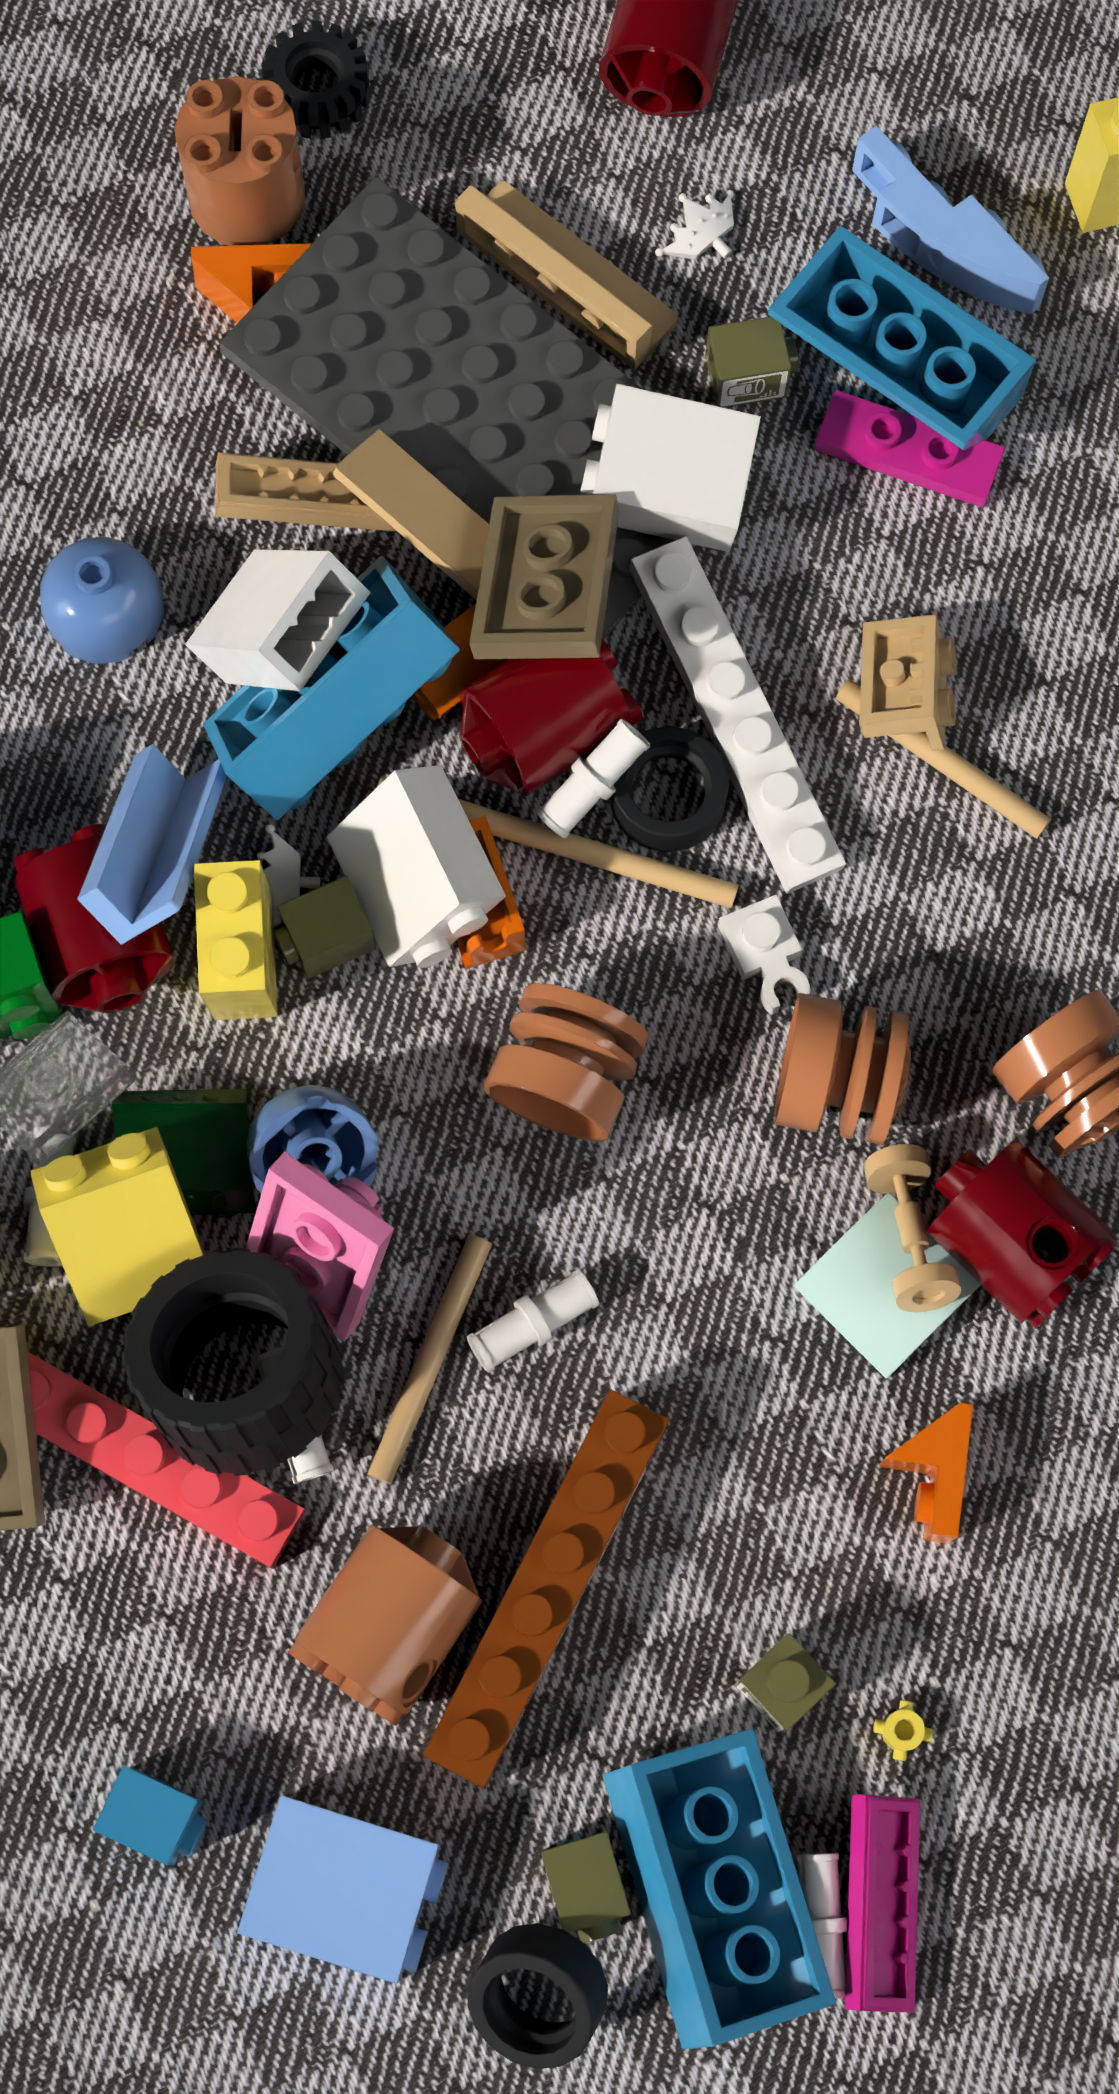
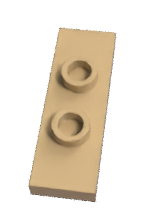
[215,452,396,532]

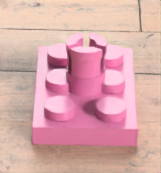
[245,1151,394,1342]

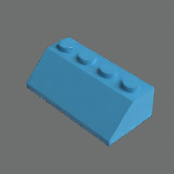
[768,225,1036,450]
[203,555,460,821]
[602,1728,837,2049]

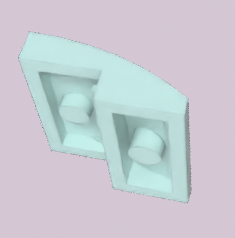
[793,1192,981,1379]

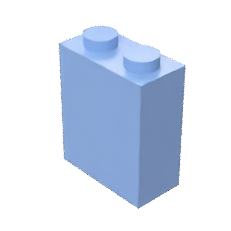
[237,1795,449,1984]

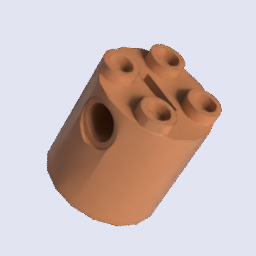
[174,76,305,246]
[288,1525,483,1726]

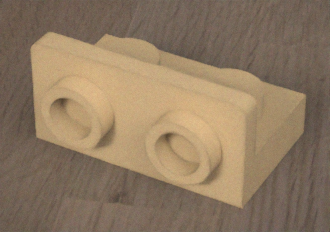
[859,614,957,750]

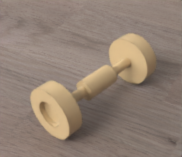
[863,1144,961,1312]

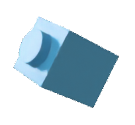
[93,1765,208,1866]

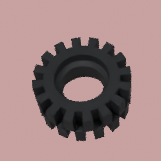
[262,21,370,139]

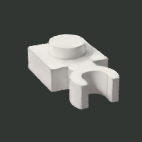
[717,895,810,1015]

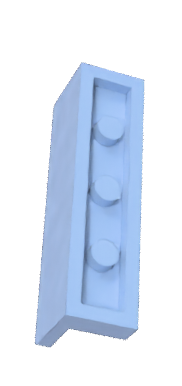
[78,744,227,945]

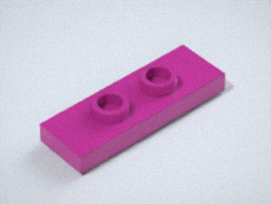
[814,390,1005,508]
[845,1794,920,2013]

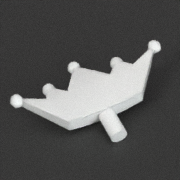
[655,190,734,260]
[257,824,320,928]

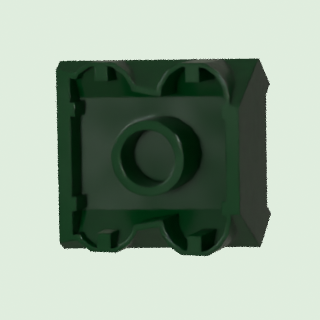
[112,1089,256,1218]

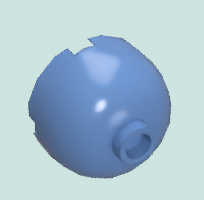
[40,537,164,664]
[246,1085,379,1193]

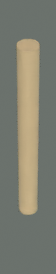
[835,679,1051,839]
[367,1234,492,1485]

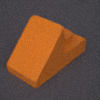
[191,243,311,323]
[879,1403,973,1544]

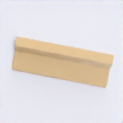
[455,181,678,371]
[333,429,489,600]

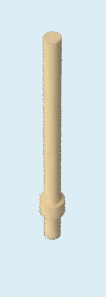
[377,775,739,909]

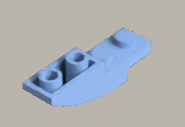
[852,126,1049,314]

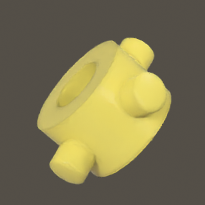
[873,1700,933,1761]

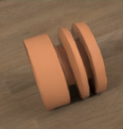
[484,983,649,1142]
[992,990,1119,1158]
[774,993,911,1145]

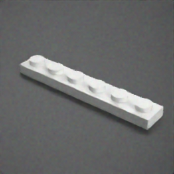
[629,536,846,894]

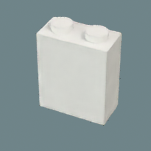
[580,384,761,552]
[185,549,371,691]
[326,765,506,968]

